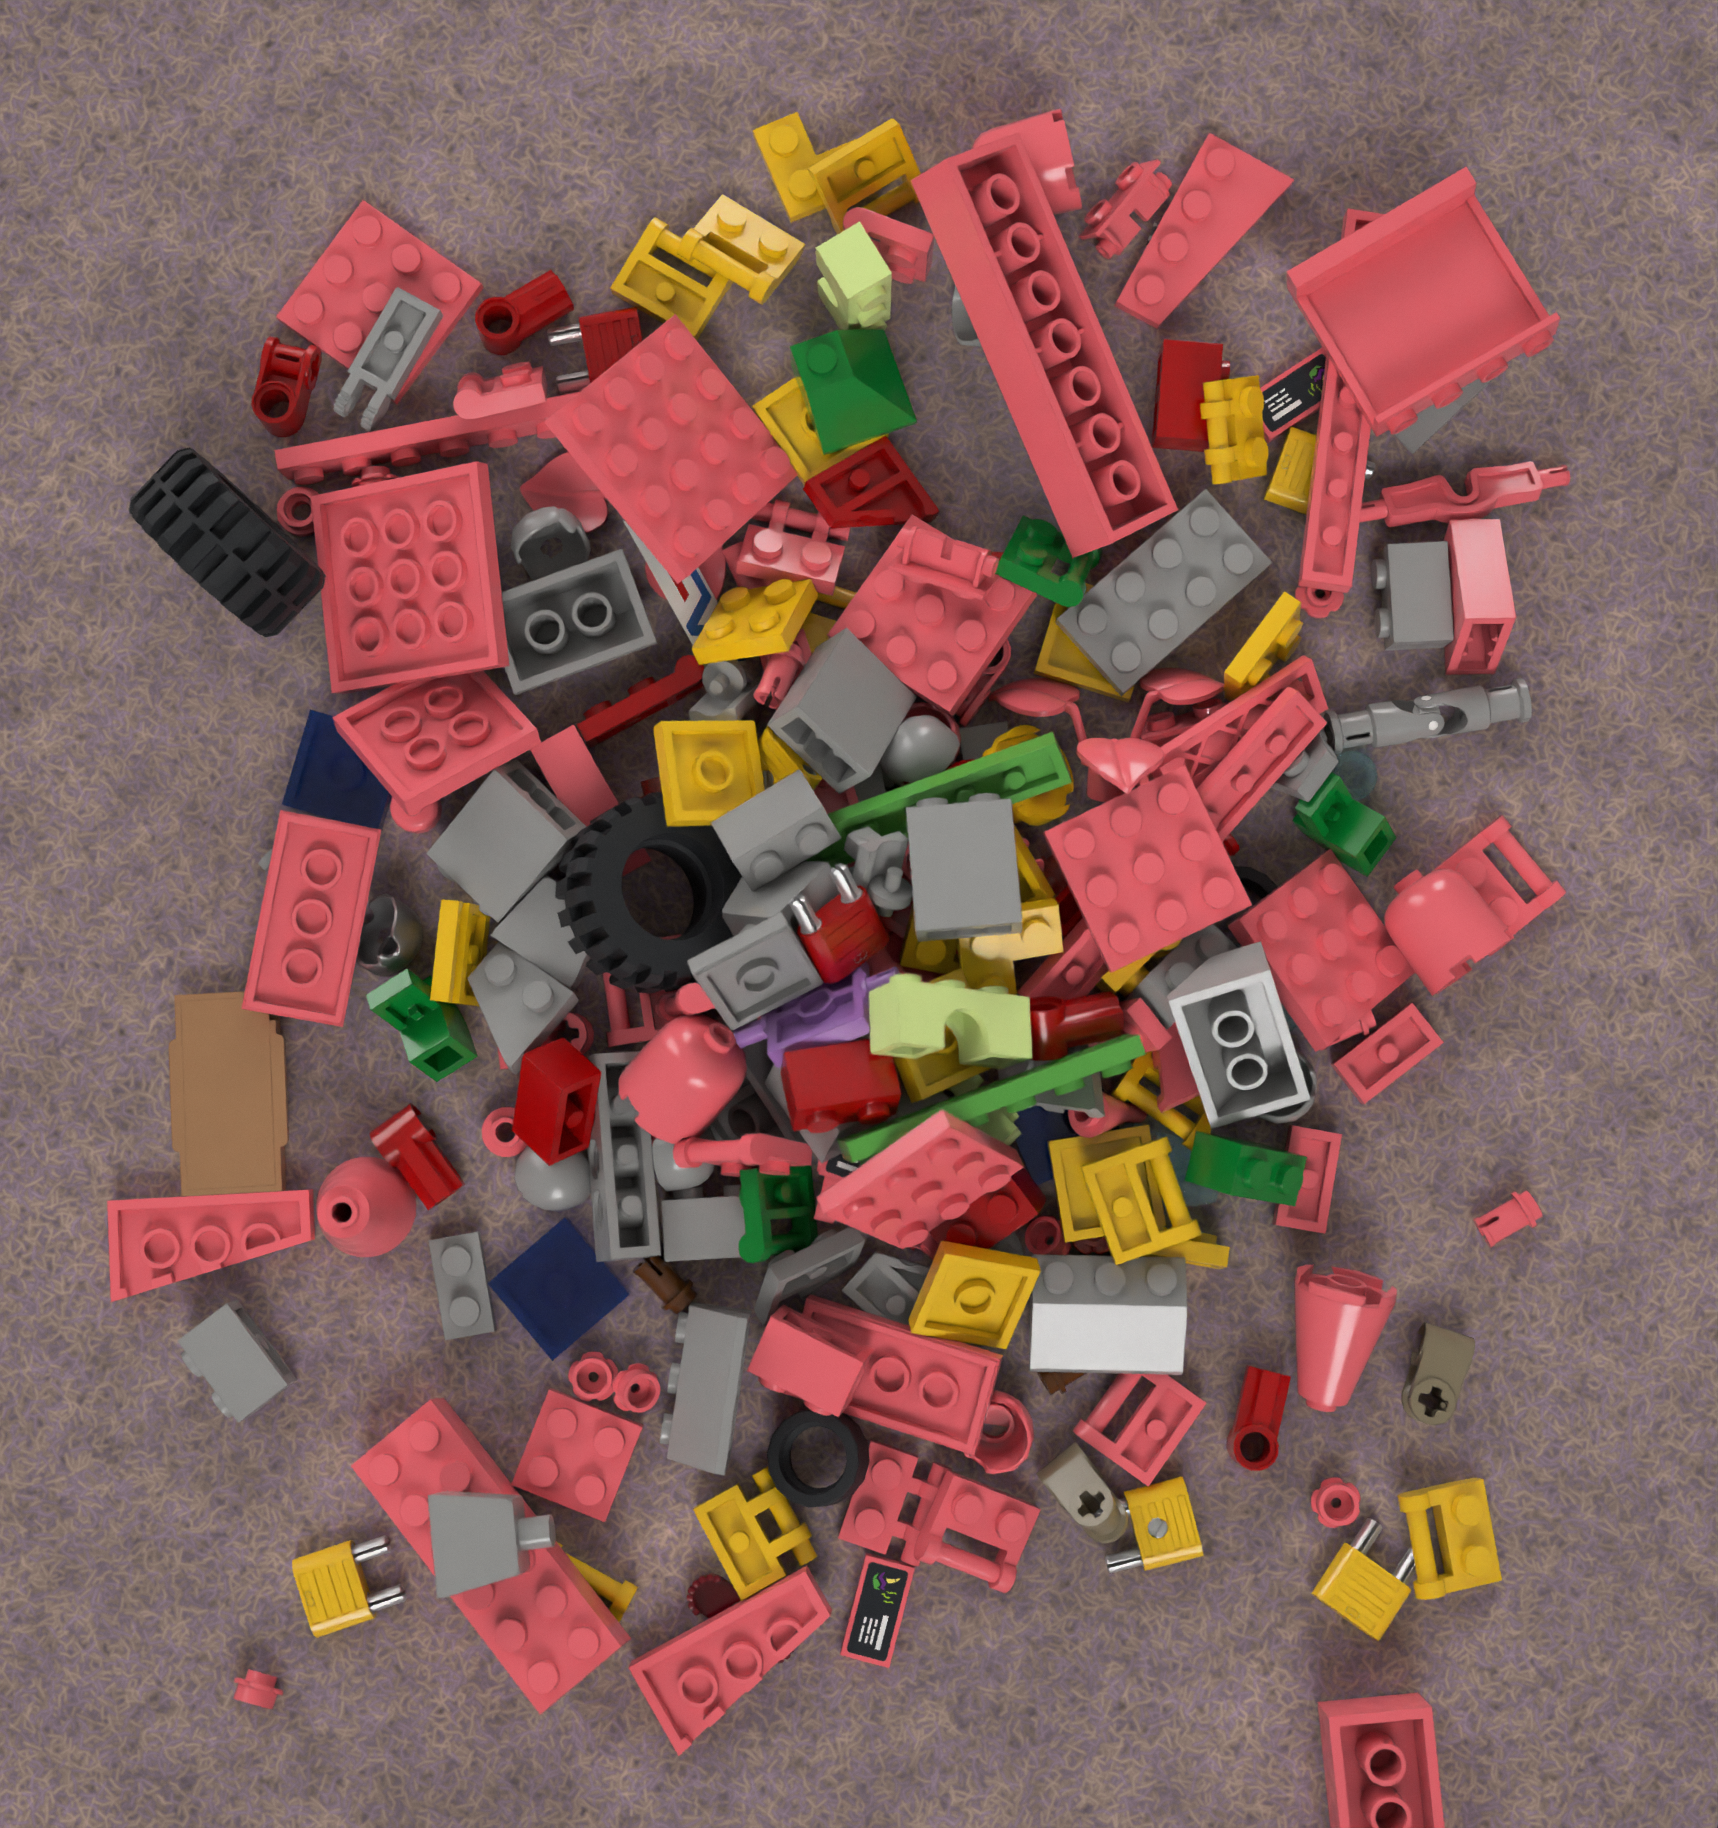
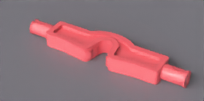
[1359,461,1570,527]

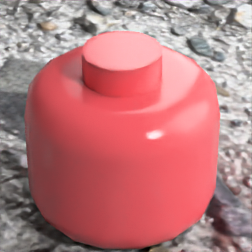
[390,797,442,834]

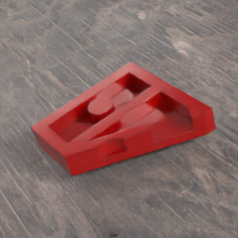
[803,435,940,529]

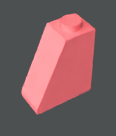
[1443,518,1516,675]

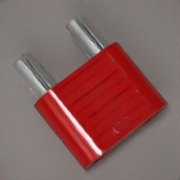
[547,306,643,393]
[789,864,890,984]

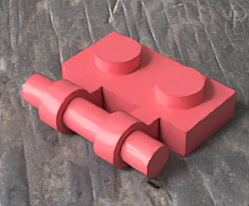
[736,499,851,596]
[838,1439,952,1566]

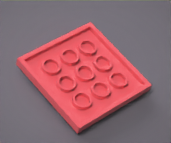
[544,314,798,584]
[311,461,510,694]

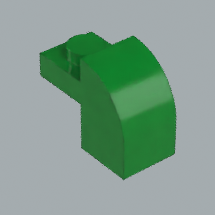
[1292,772,1397,877]
[366,969,478,1082]

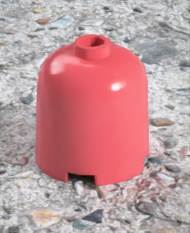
[972,108,1082,215]
[1384,869,1514,996]
[619,1014,747,1144]

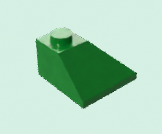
[790,329,917,455]

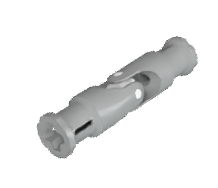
[1324,678,1532,755]

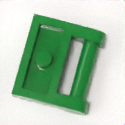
[995,515,1103,607]
[738,1166,818,1263]

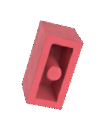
[747,1305,874,1417]

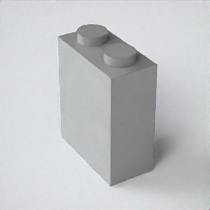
[767,628,916,794]
[426,759,586,923]
[906,793,1022,942]

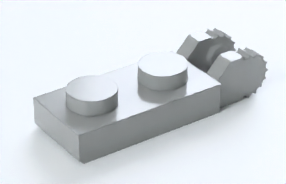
[333,287,443,432]

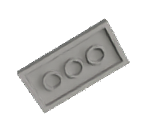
[1055,489,1272,696]

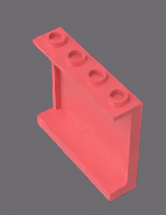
[1287,167,1560,437]

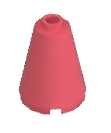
[316,1157,416,1257]
[1294,1264,1397,1412]

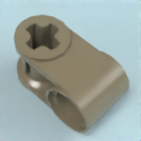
[1401,1322,1475,1425]
[1036,1441,1128,1544]

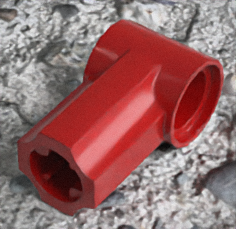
[475,270,574,355]
[1029,991,1124,1061]
[369,1103,465,1210]
[1226,1365,1291,1471]

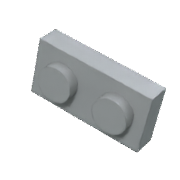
[428,1231,497,1340]

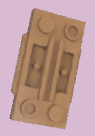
[168,991,289,1197]

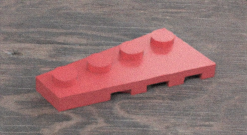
[1114,133,1294,329]
[107,1189,315,1302]
[628,1565,832,1756]

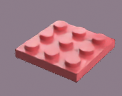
[276,200,483,405]
[827,515,1037,717]
[332,671,541,816]
[1043,765,1252,973]
[1228,849,1415,1052]
[816,1110,1025,1249]

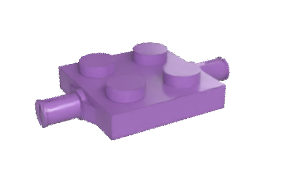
[733,962,900,1068]

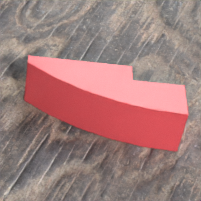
[530,724,652,877]

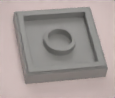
[687,912,823,1031]

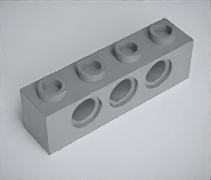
[587,1051,661,1262]

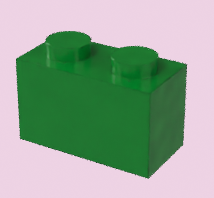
[1184,1131,1307,1206]

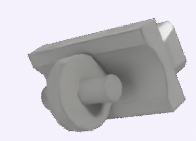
[688,660,762,726]
[844,827,913,917]

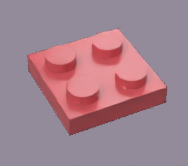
[511,1388,644,1522]

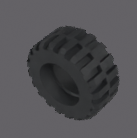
[129,447,326,638]
[555,792,742,994]

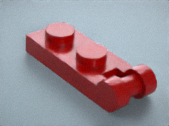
[576,655,705,748]

